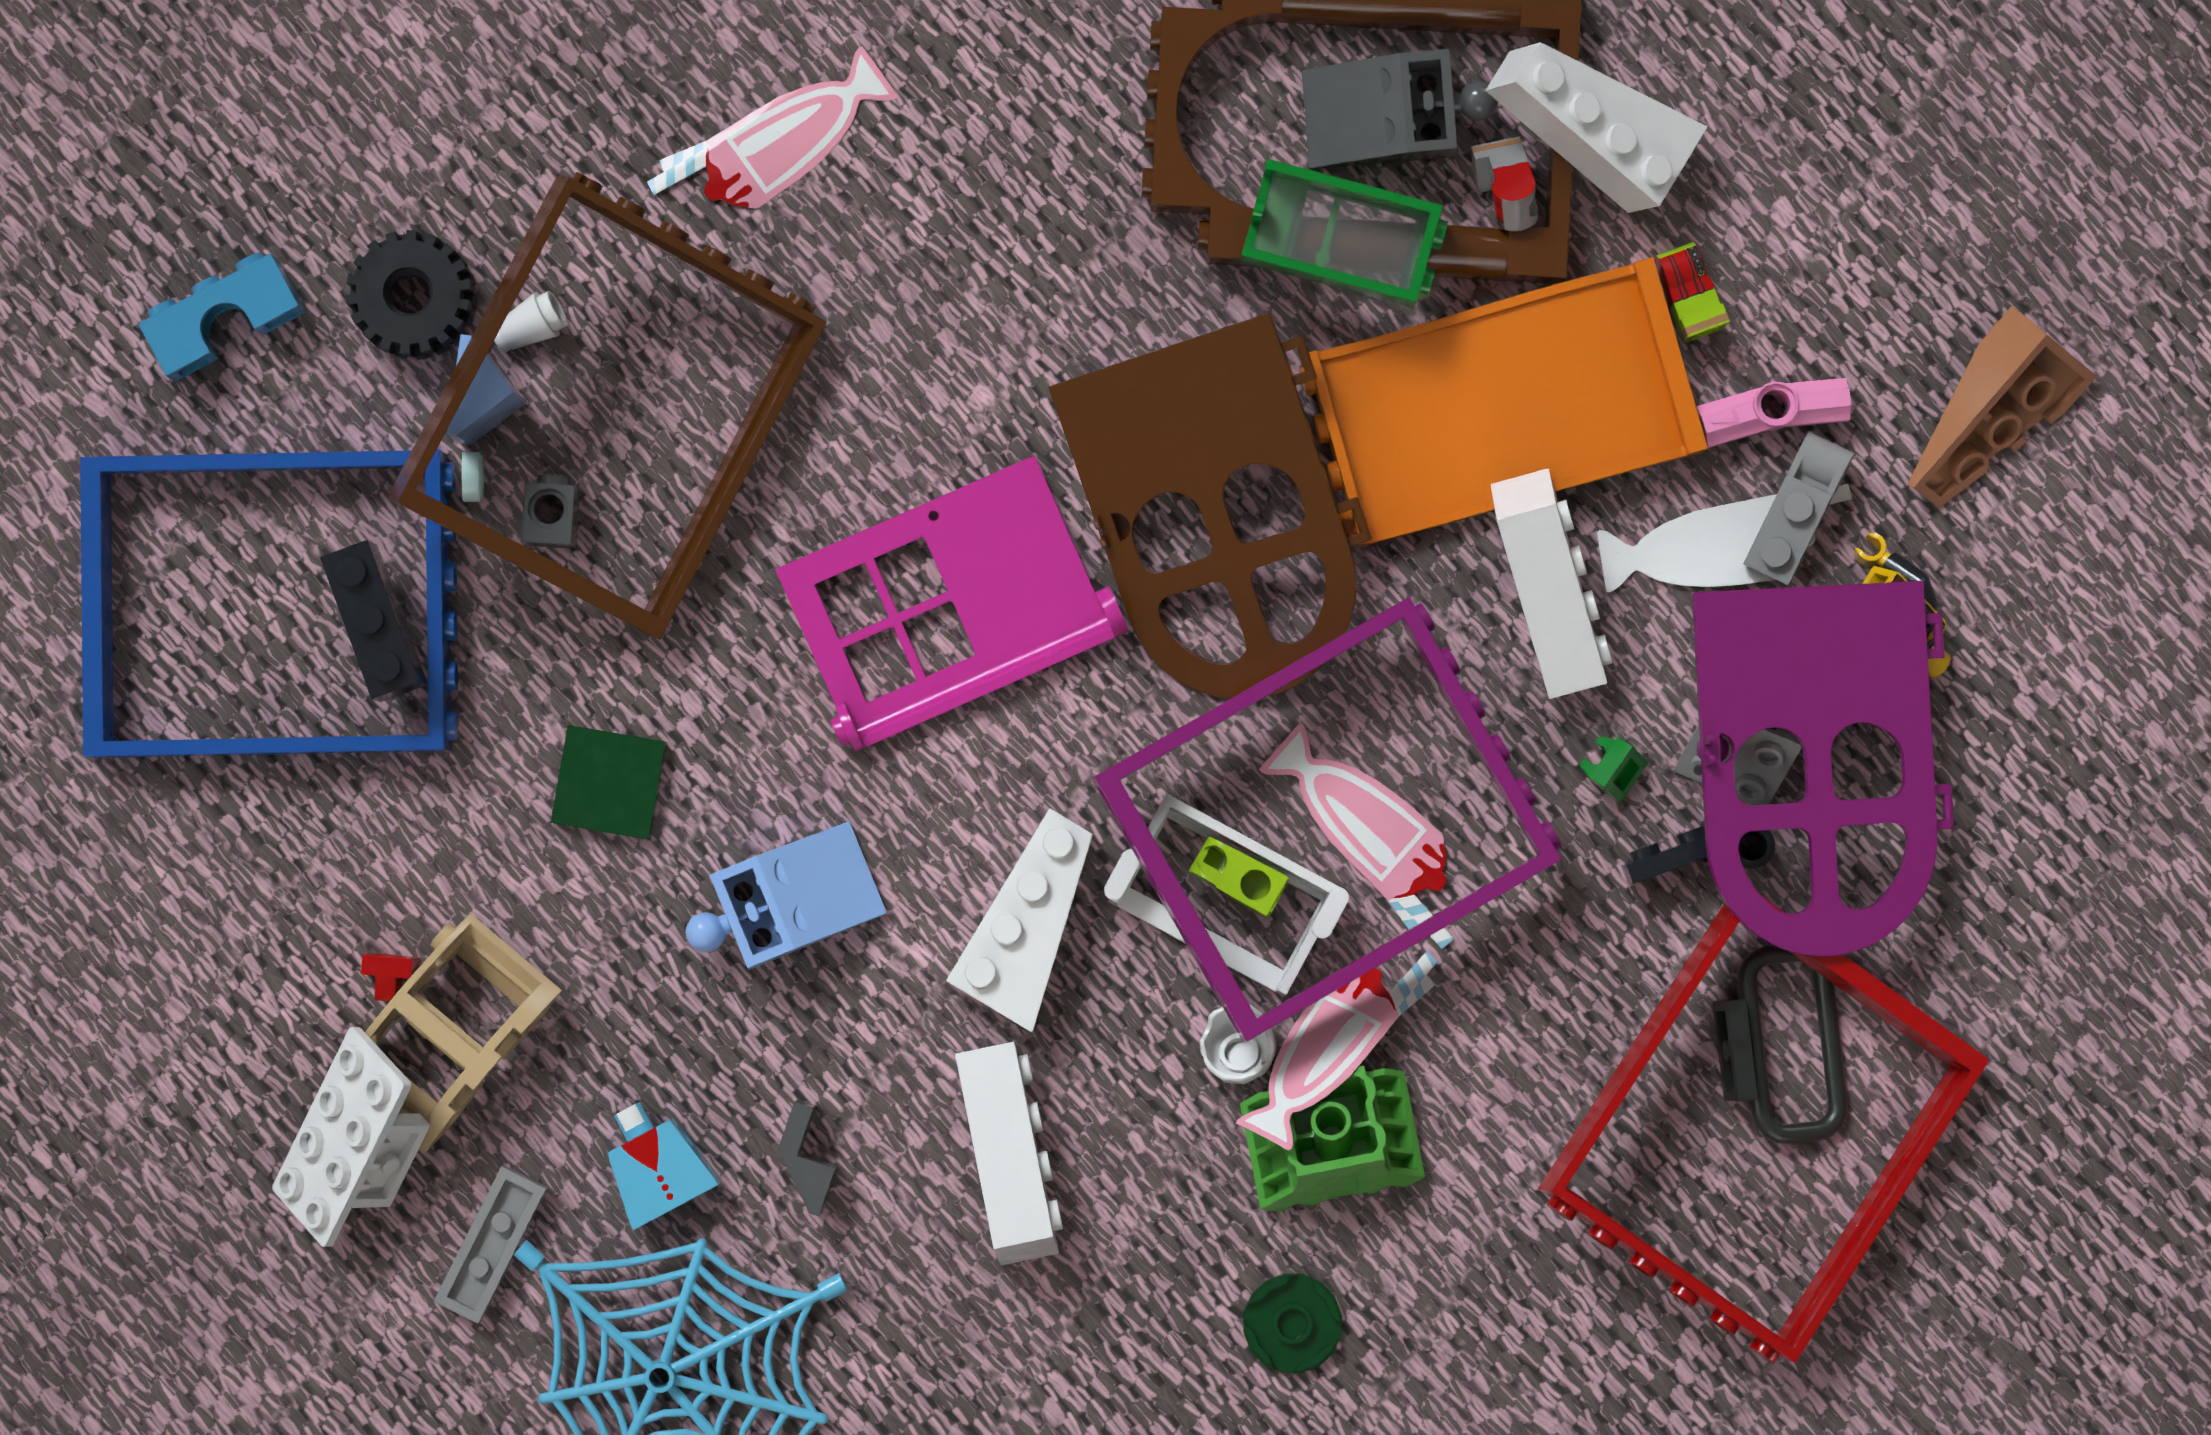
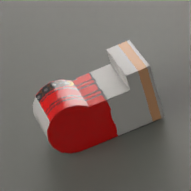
[1471,136,1538,231]

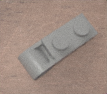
[1743,432,1855,586]

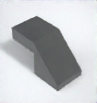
[778,1100,838,1217]

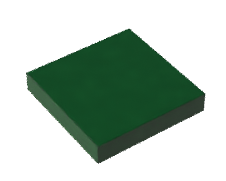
[550,725,667,840]

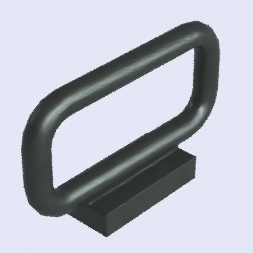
[1712,945,1848,1144]

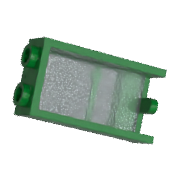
[1240,159,1448,309]

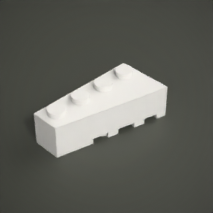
[1490,468,1613,699]

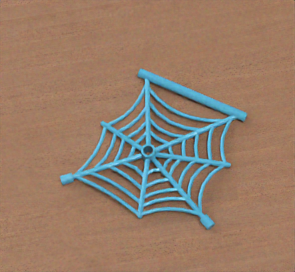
[513,1238,848,1435]

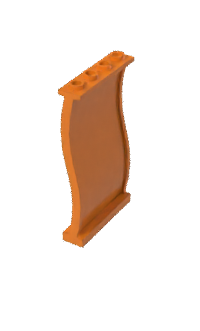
[1299,257,1708,548]

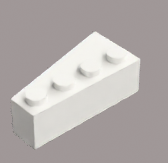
[1485,42,1707,213]
[946,808,1093,1032]
[955,1042,1063,1265]

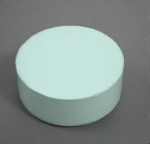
[462,452,484,502]

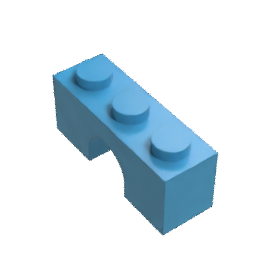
[138,252,307,382]

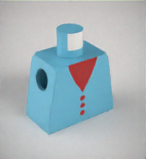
[608,1102,722,1230]

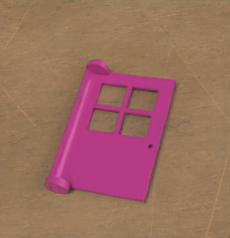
[775,455,1129,752]

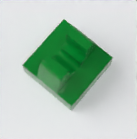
[1580,736,1649,803]

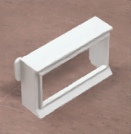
[1104,793,1349,996]

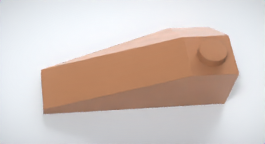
[1908,306,2097,508]

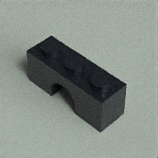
[320,540,428,702]

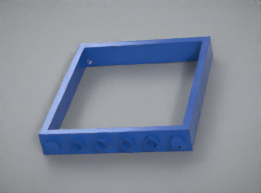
[80,450,459,758]

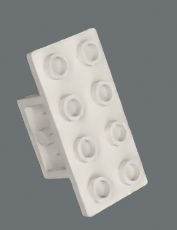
[272,1027,430,1247]

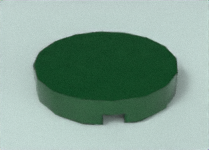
[1243,1273,1342,1373]

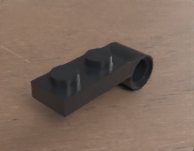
[1621,825,1775,884]

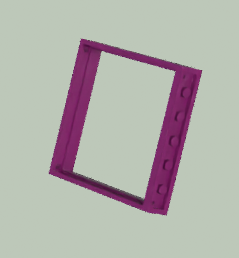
[1092,597,1562,1042]

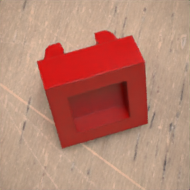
[361,953,420,1002]

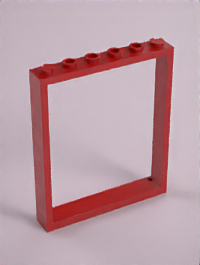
[1538,897,1990,1364]

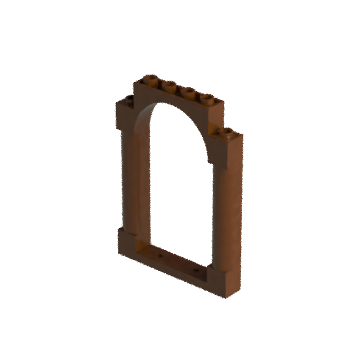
[1141,0,1582,284]

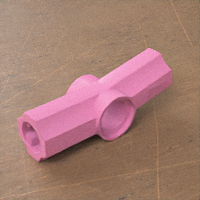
[1696,378,1851,448]

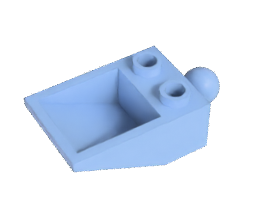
[685,821,887,970]

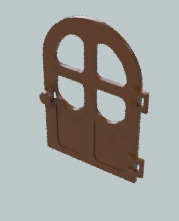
[1048,312,1372,699]

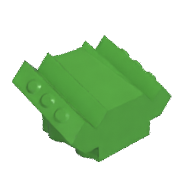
[1240,1066,1425,1212]

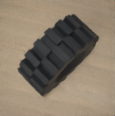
[346,230,477,360]

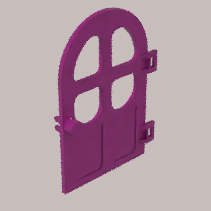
[1692,581,1954,956]

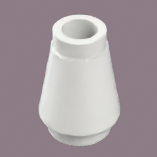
[494,291,568,353]

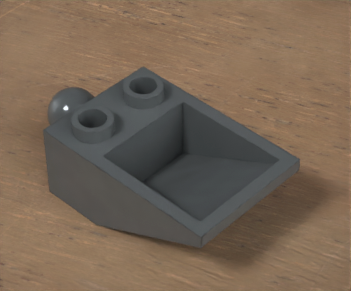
[1302,49,1498,169]

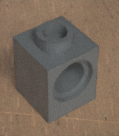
[521,474,580,549]

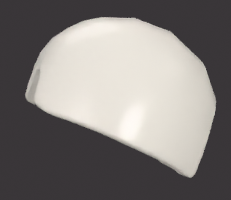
[1200,1005,1276,1084]

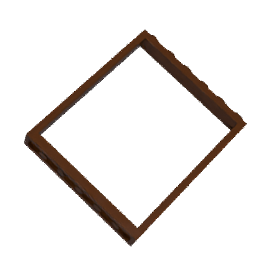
[387,172,826,640]

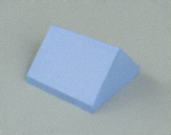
[446,334,526,445]

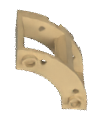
[365,913,562,1154]

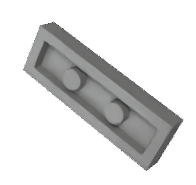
[433,1165,548,1324]

